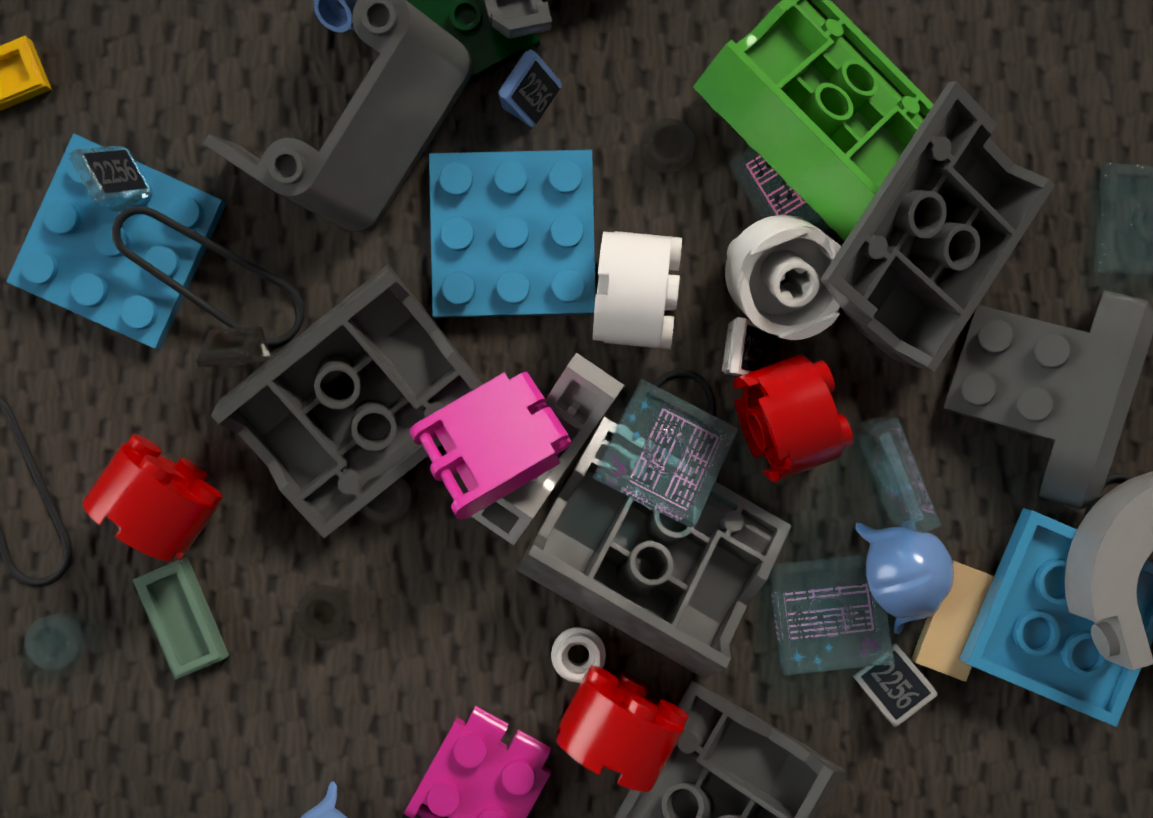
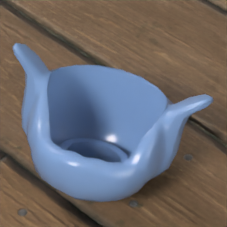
[855,523,954,634]

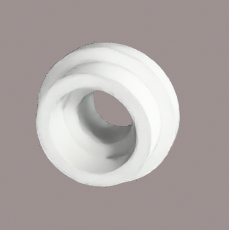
[551,627,606,683]

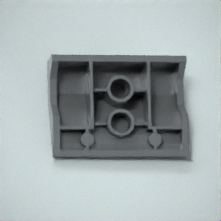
[820,81,1055,372]
[211,264,483,538]
[516,417,792,679]
[614,680,846,818]

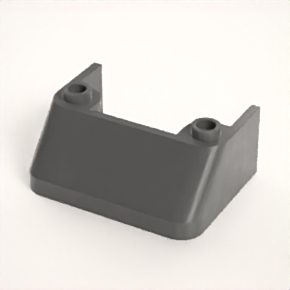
[203,0,473,232]

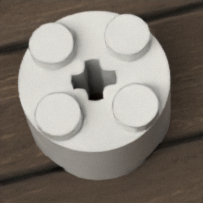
[725,215,841,340]
[593,231,682,349]

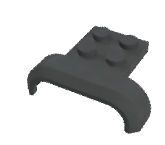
[944,290,1153,510]

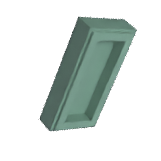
[133,557,229,680]

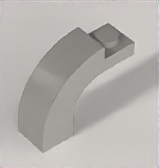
[471,353,624,545]
[1065,471,1153,671]

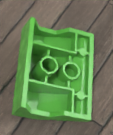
[693,0,934,241]

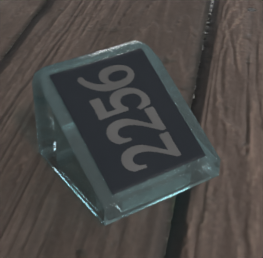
[69,146,151,213]

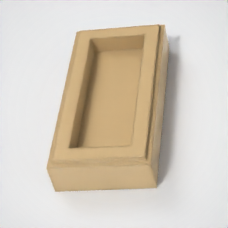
[911,560,994,682]

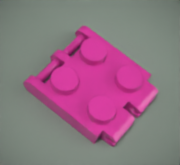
[410,372,572,519]
[403,706,551,818]

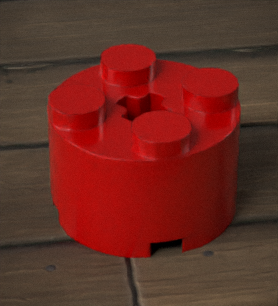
[733,355,854,482]
[82,434,223,562]
[555,665,689,792]

